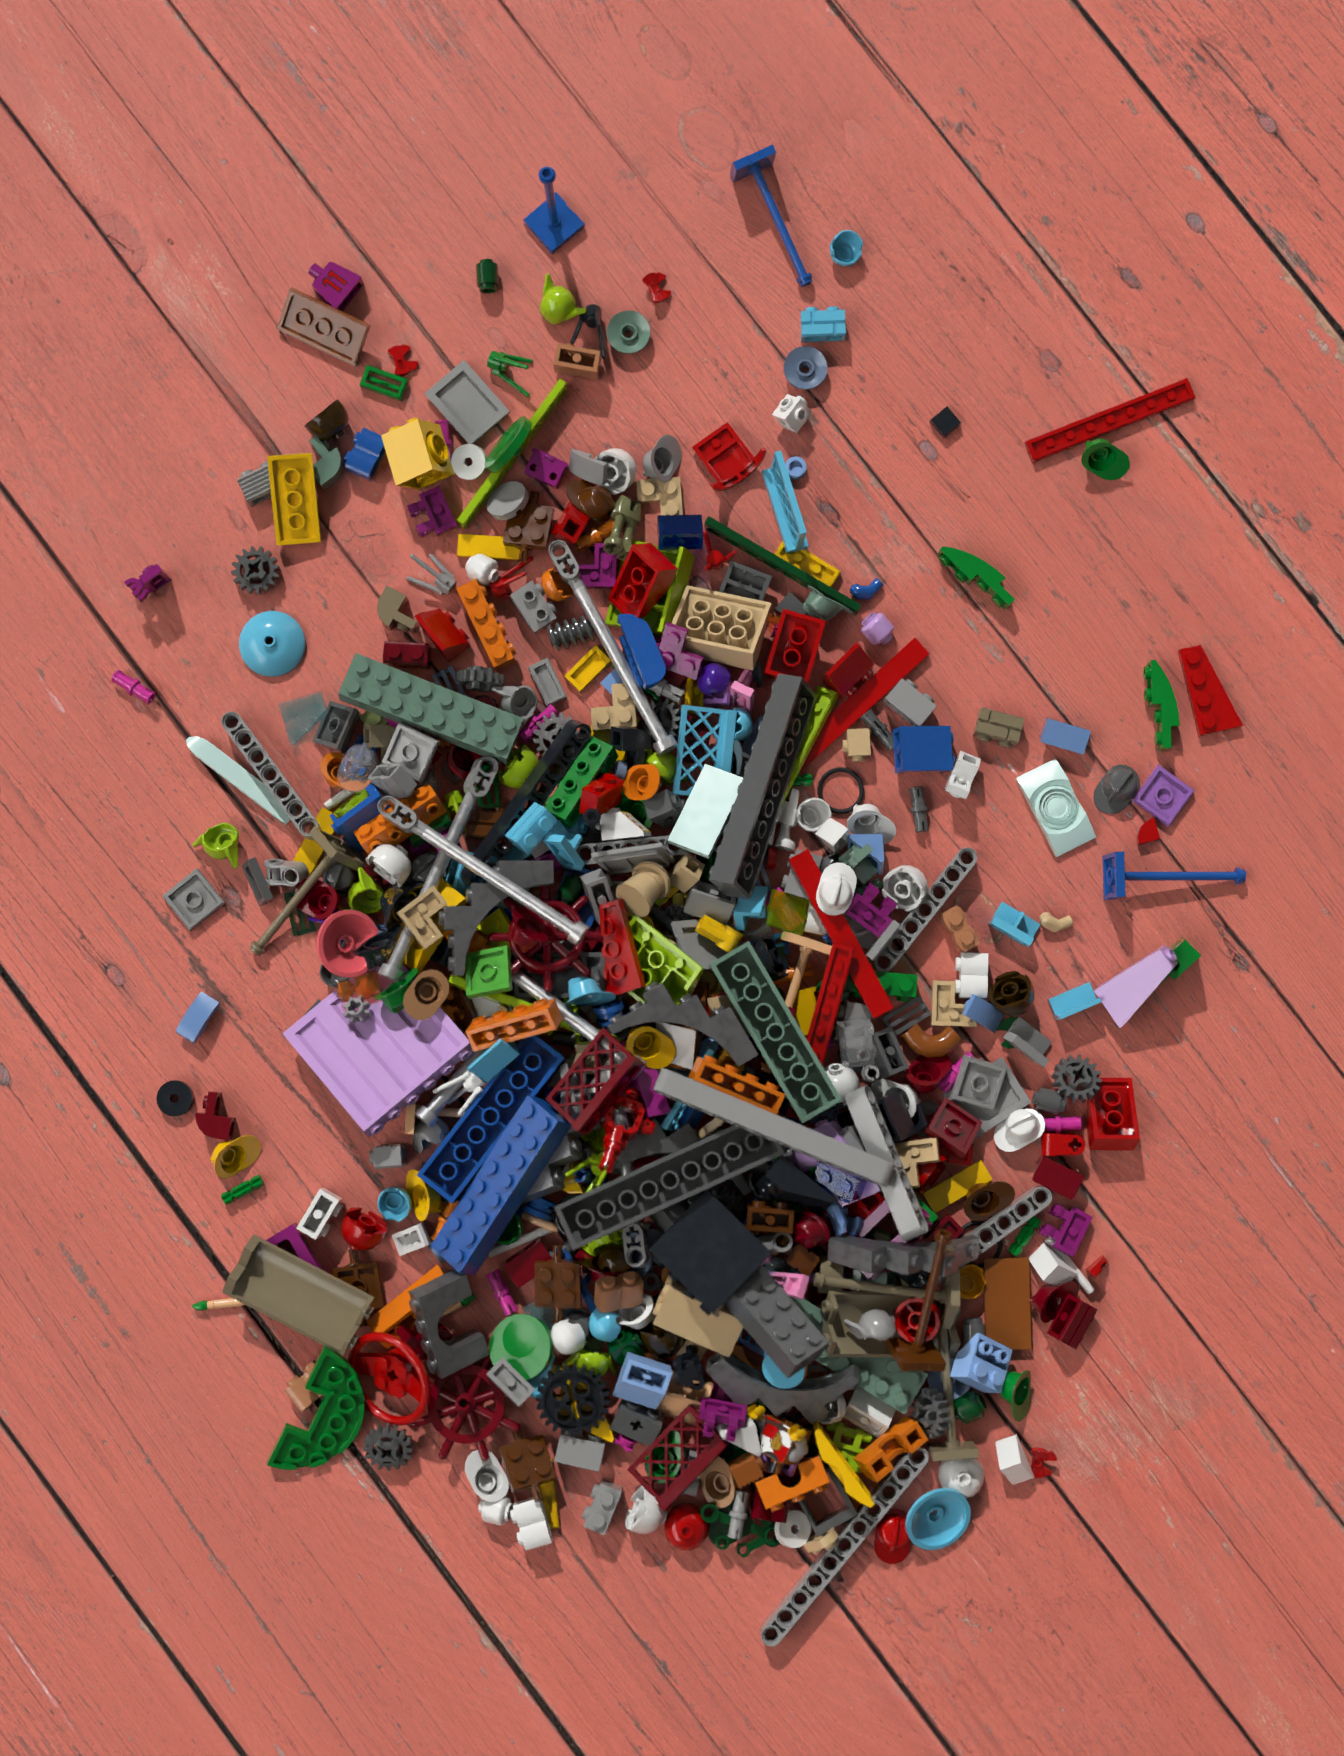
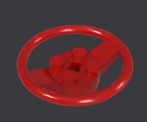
[348,1332,432,1426]

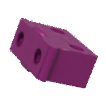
[524,448,569,489]

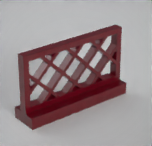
[546,1028,645,1136]
[627,1404,731,1512]

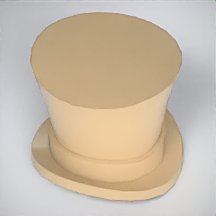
[616,861,670,917]

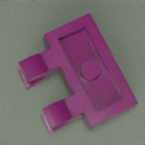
[407,486,457,538]
[124,564,171,602]
[845,883,897,938]
[1038,1204,1093,1258]
[698,1397,747,1442]

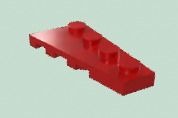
[1178,645,1243,736]
[599,899,646,996]

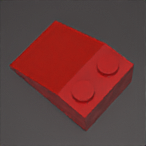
[608,543,678,619]
[414,609,470,663]
[764,609,826,684]
[1087,1078,1140,1151]

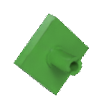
[465,945,512,999]

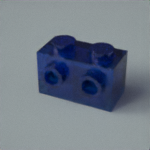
[657,515,703,550]
[812,1161,867,1203]

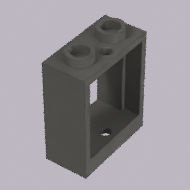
[791,1462,858,1537]

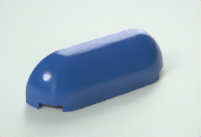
[617,614,666,689]

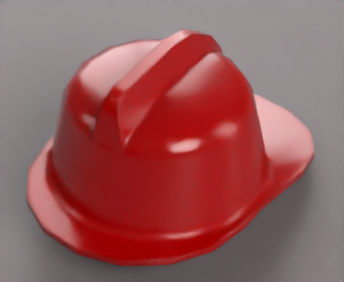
[874,1508,911,1564]

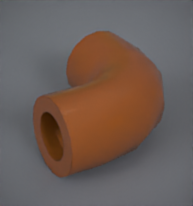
[900,1023,963,1058]

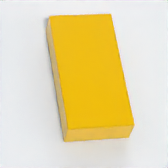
[564,645,611,692]

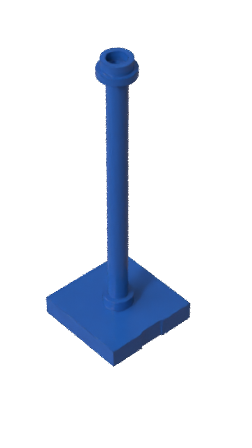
[730,144,813,287]
[523,167,585,254]
[1102,852,1246,900]

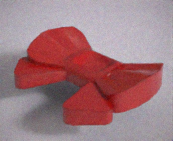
[642,272,671,303]
[388,344,418,376]
[1030,1448,1057,1478]

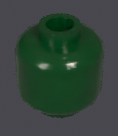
[953,1390,987,1424]

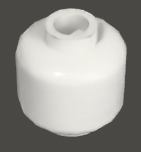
[465,553,499,586]
[478,1493,513,1526]

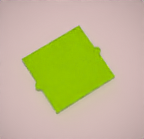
[766,889,808,936]

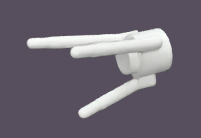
[433,1071,486,1116]

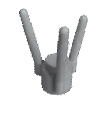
[406,554,457,596]

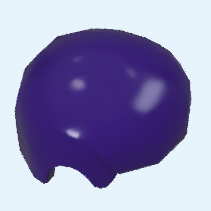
[697,662,731,696]

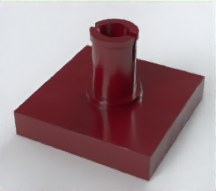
[924,1097,983,1158]

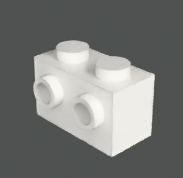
[296,1188,343,1240]

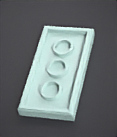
[668,764,743,859]

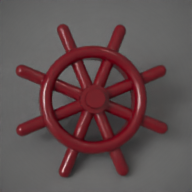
[488,886,603,993]
[411,1349,521,1461]

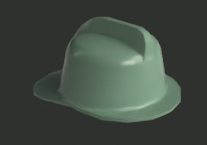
[803,585,854,621]

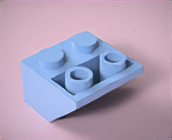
[950,1333,1013,1393]
[612,1352,672,1410]

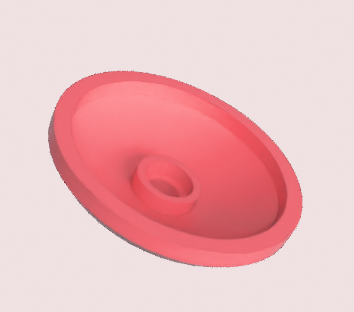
[317,910,379,978]

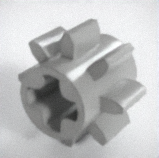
[343,995,371,1025]

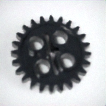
[536,1361,611,1437]

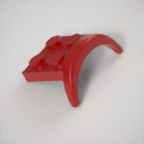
[692,422,767,491]

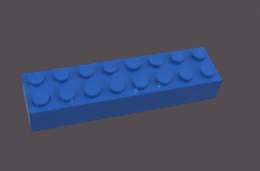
[417,1035,567,1203]
[431,1095,572,1275]

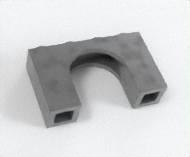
[408,1269,489,1379]

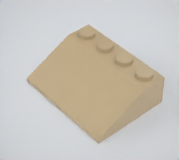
[672,585,772,670]

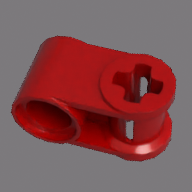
[1041,1132,1085,1156]

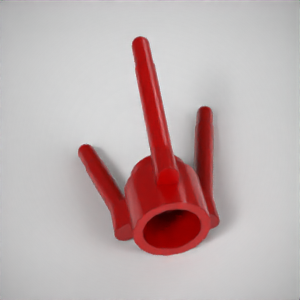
[703,531,737,572]
[489,556,534,601]

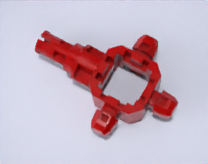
[598,1088,656,1173]

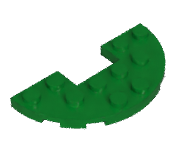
[267,1346,364,1470]

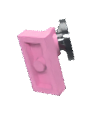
[730,657,763,715]

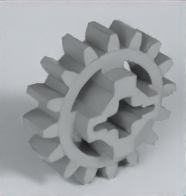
[533,712,579,756]

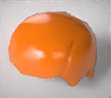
[541,568,573,602]

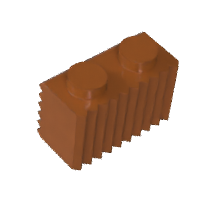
[728,1452,765,1489]

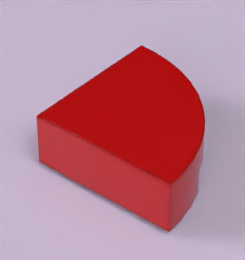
[1137,818,1160,845]
[1086,1255,1108,1277]

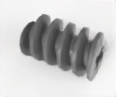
[546,615,595,651]

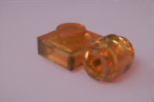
[336,972,381,1002]

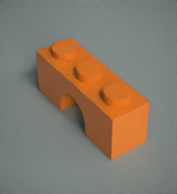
[853,1416,928,1483]
[755,1456,830,1512]

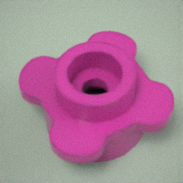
[614,1433,638,1452]

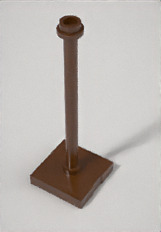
[886,1230,952,1371]

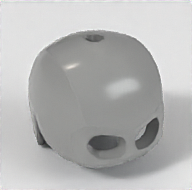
[413,1116,449,1153]

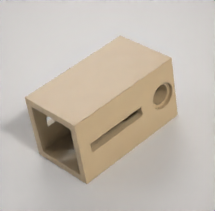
[652,1276,743,1358]

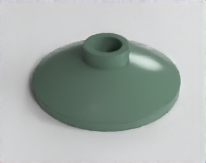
[607,310,650,354]

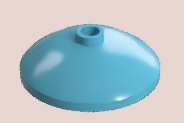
[239,611,306,677]
[905,1488,971,1550]

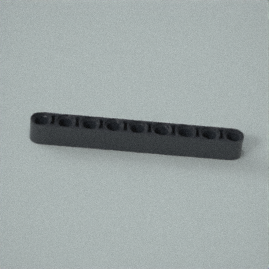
[460,720,591,887]

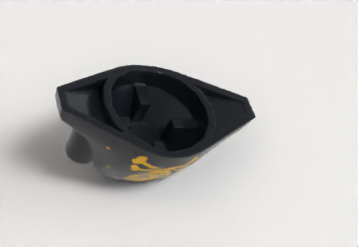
[380,881,424,931]
[354,925,403,969]

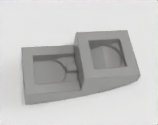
[569,449,608,486]

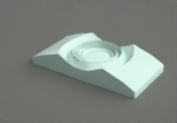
[1016,758,1096,857]

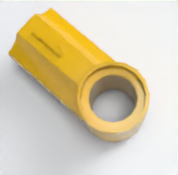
[695,914,744,952]

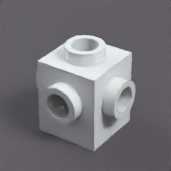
[772,394,812,433]

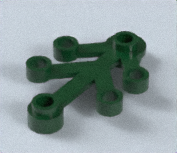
[700,1499,780,1557]

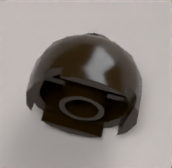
[305,399,349,441]
[988,971,1035,1017]
[640,1322,685,1358]

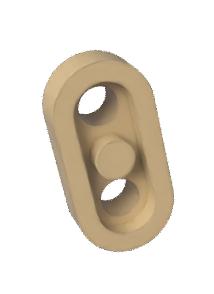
[803,1528,839,1554]

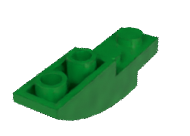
[938,546,1015,610]
[1143,660,1180,751]

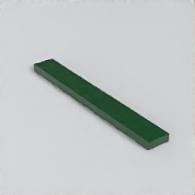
[704,516,861,616]

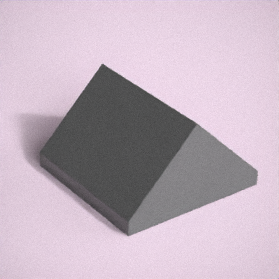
[313,701,362,755]

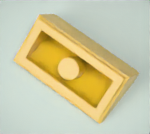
[685,669,704,715]

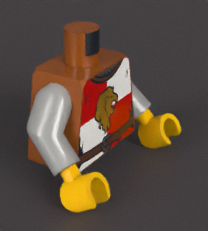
[747,1404,812,1474]

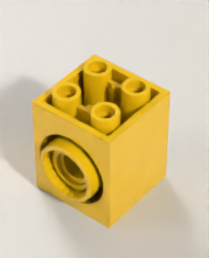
[381,418,455,490]

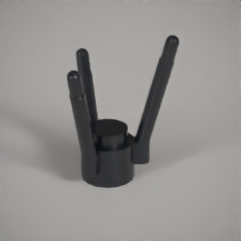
[570,304,606,359]

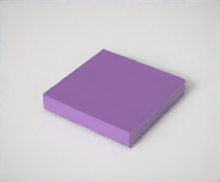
[1132,764,1195,827]

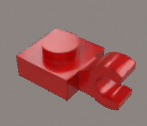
[938,1143,974,1166]

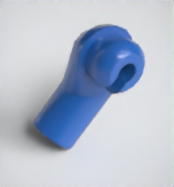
[850,578,884,600]

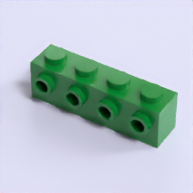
[545,736,619,829]
[844,971,918,1002]

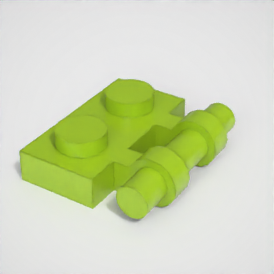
[818,1422,872,1473]

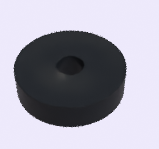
[156,1080,194,1116]

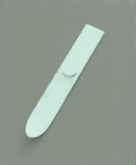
[186,736,298,825]

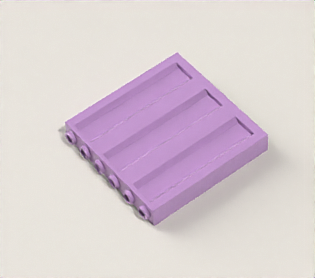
[282,964,473,1137]

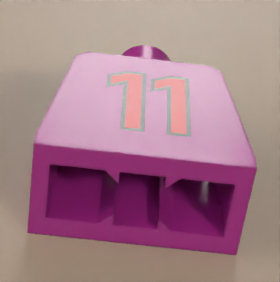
[308,262,364,311]

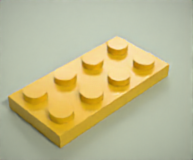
[267,452,321,546]

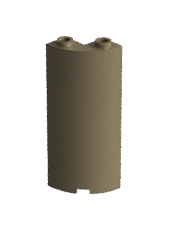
[222,1234,374,1356]
[821,1291,962,1358]

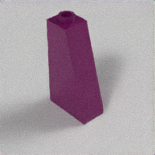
[621,1036,670,1120]

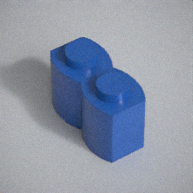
[343,428,386,481]

